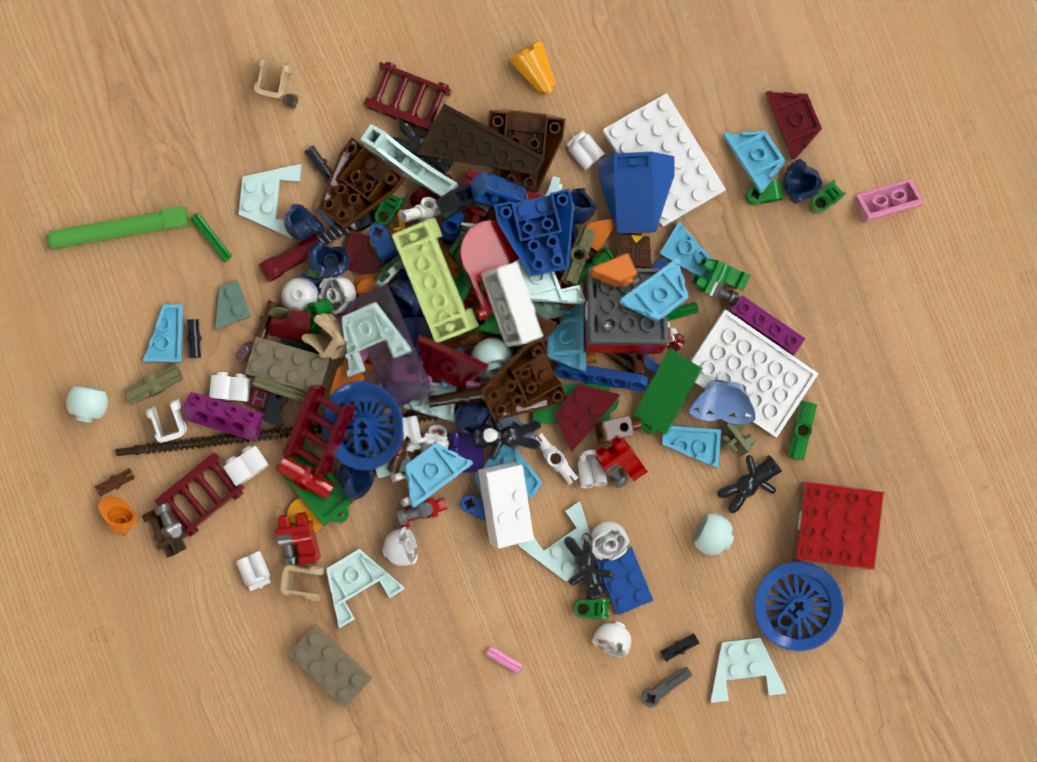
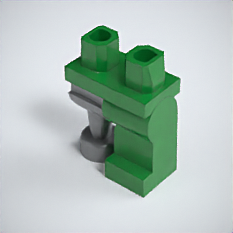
[691,258,751,306]

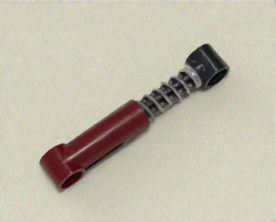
[258,212,376,282]

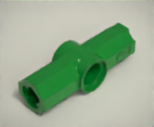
[787,401,817,461]

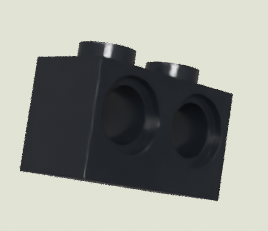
[435,184,478,218]

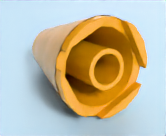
[509,40,556,95]

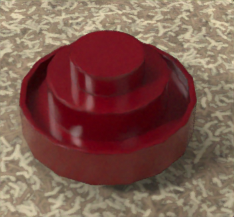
[410,186,438,208]

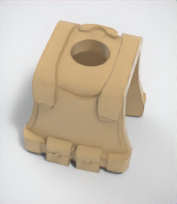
[254,58,294,99]
[301,313,347,359]
[281,565,325,601]

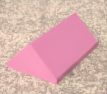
[856,179,924,223]

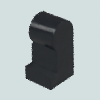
[263,392,288,427]

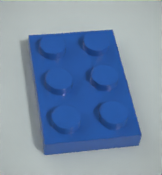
[597,547,654,615]

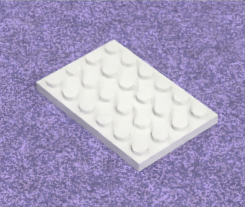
[602,93,726,228]
[690,309,819,438]

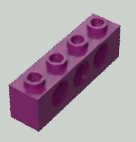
[730,295,806,356]
[183,391,263,442]

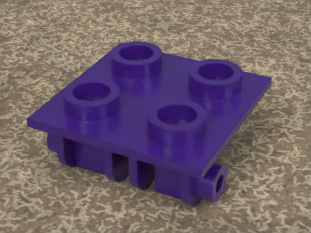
[447,433,485,472]

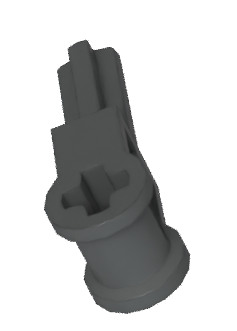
[641,667,692,707]

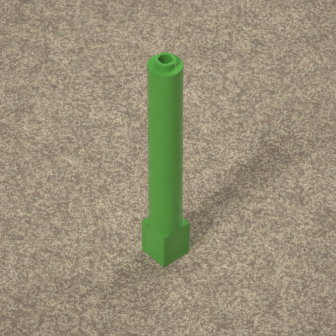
[46,206,190,250]

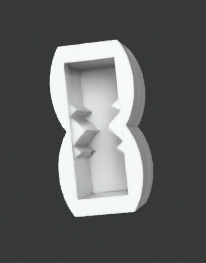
[209,372,251,402]
[224,445,270,487]

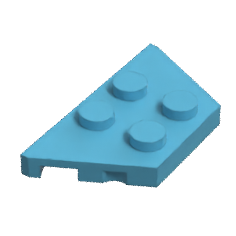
[724,131,785,193]
[619,258,688,322]
[547,303,586,372]
[404,443,473,508]

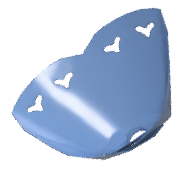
[689,380,756,424]

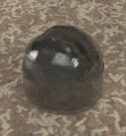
[283,93,299,110]

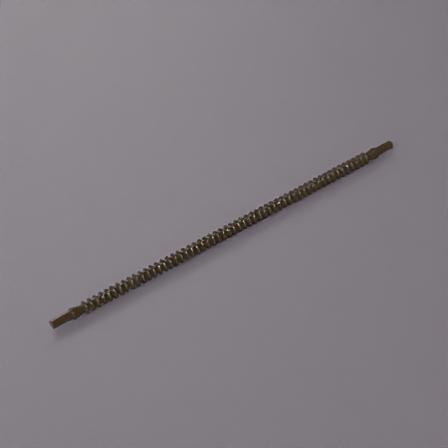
[115,407,459,456]

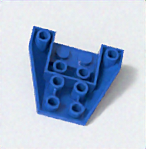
[599,151,675,234]
[494,189,574,277]

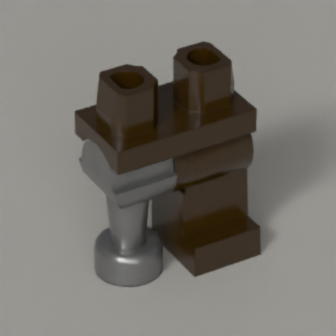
[142,503,188,558]

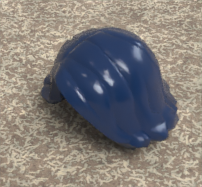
[784,159,823,204]
[570,188,596,225]
[283,204,324,240]
[307,241,351,279]
[390,279,422,317]
[454,402,491,437]
[337,464,376,501]

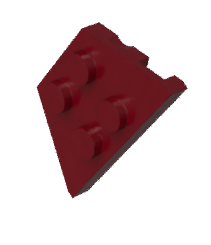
[765,91,822,160]
[417,335,489,388]
[554,384,620,452]

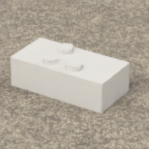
[481,262,542,347]
[478,462,534,549]

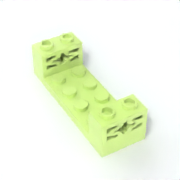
[392,218,479,343]

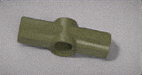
[561,227,596,286]
[124,364,183,405]

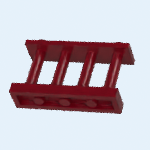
[364,61,452,132]
[282,385,356,476]
[154,452,245,537]

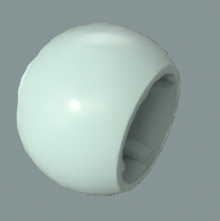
[471,338,513,379]
[66,386,108,423]
[693,514,734,556]

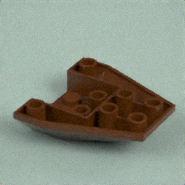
[488,110,566,192]
[318,138,406,229]
[479,337,568,421]

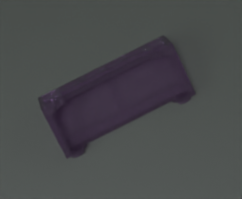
[346,284,436,409]

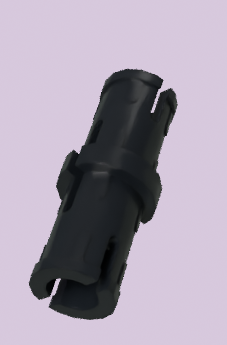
[304,145,332,183]
[186,319,202,358]
[660,633,700,662]

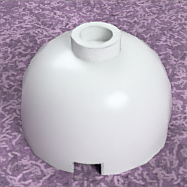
[319,276,356,314]
[281,277,319,312]
[591,521,629,561]
[382,527,418,566]
[592,621,632,658]

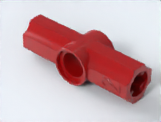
[276,456,335,500]

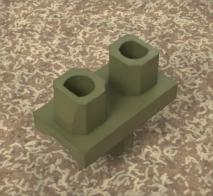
[720,423,756,457]

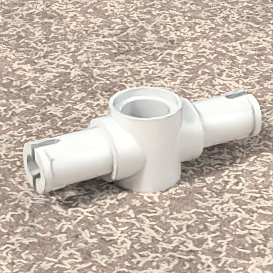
[400,197,441,223]
[535,433,579,485]

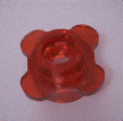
[667,333,685,352]

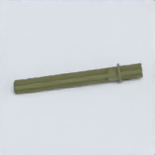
[253,376,325,410]

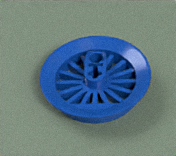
[322,381,404,470]
[754,562,844,651]

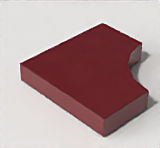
[345,230,381,275]
[269,309,311,343]

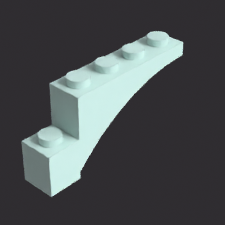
[360,124,459,197]

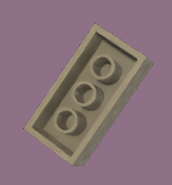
[245,337,332,392]
[288,625,373,708]

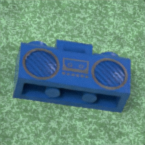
[469,172,529,207]

